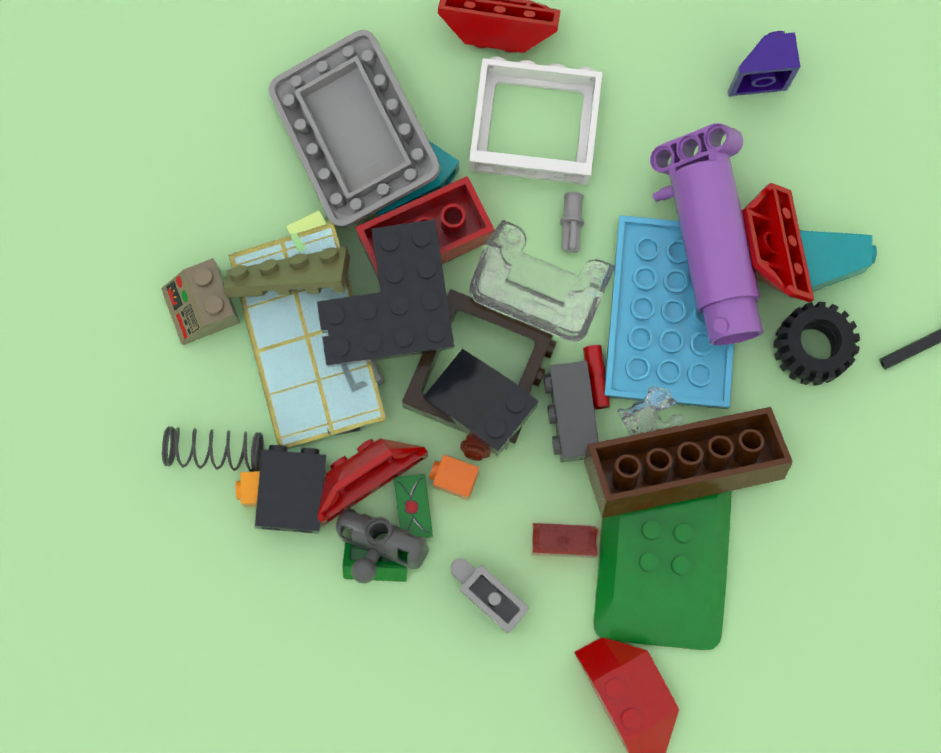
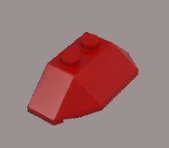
[437,0,561,53]
[742,183,814,302]
[317,438,429,526]
[574,638,679,753]

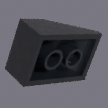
[423,349,538,457]

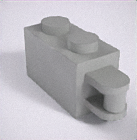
[451,559,530,634]

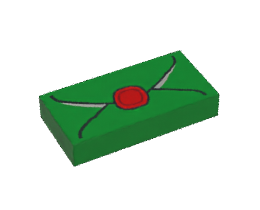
[394,474,433,538]

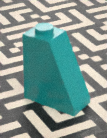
[790,230,877,298]

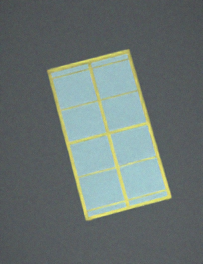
[229,222,387,448]

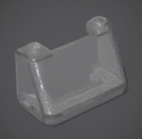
[469,219,616,342]

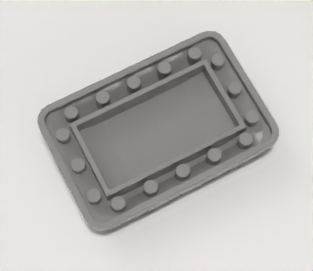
[269,30,440,228]

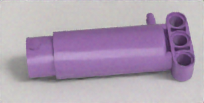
[650,123,763,346]

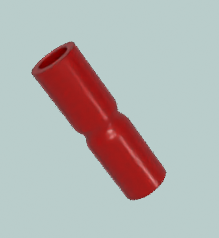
[583,345,610,410]

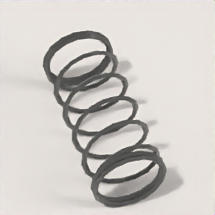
[162,426,264,472]

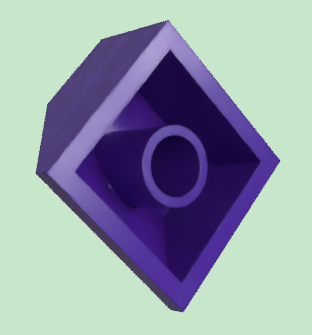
[728,31,801,97]

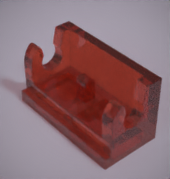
[531,523,598,558]

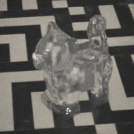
[617,385,685,436]

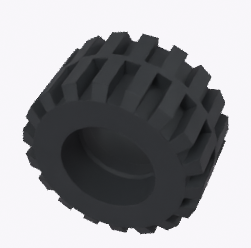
[773,301,860,386]

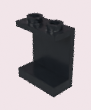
[255,445,326,534]

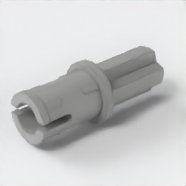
[560,192,584,254]

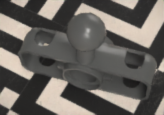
[336,509,429,584]

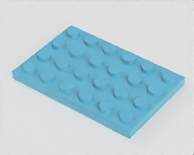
[605,215,734,409]

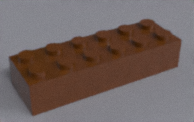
[584,407,793,518]

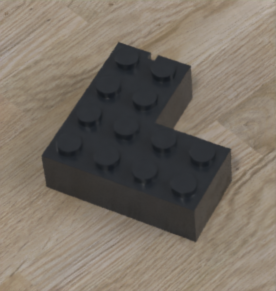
[317,219,454,368]

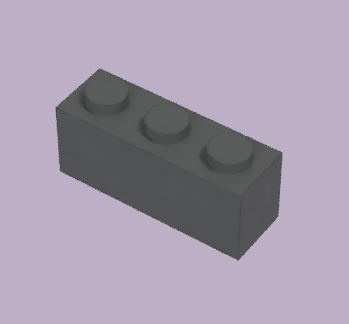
[543,361,599,462]

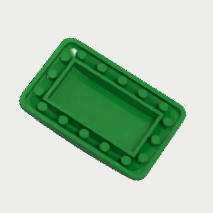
[593,491,731,650]

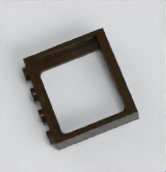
[402,289,557,450]

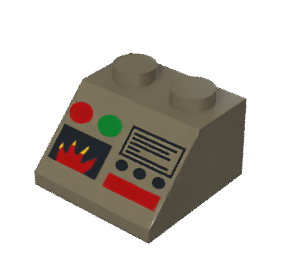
[161,258,240,345]

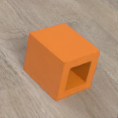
[429,454,479,501]

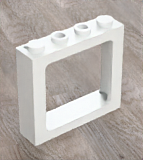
[469,57,603,185]

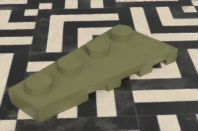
[223,246,350,298]

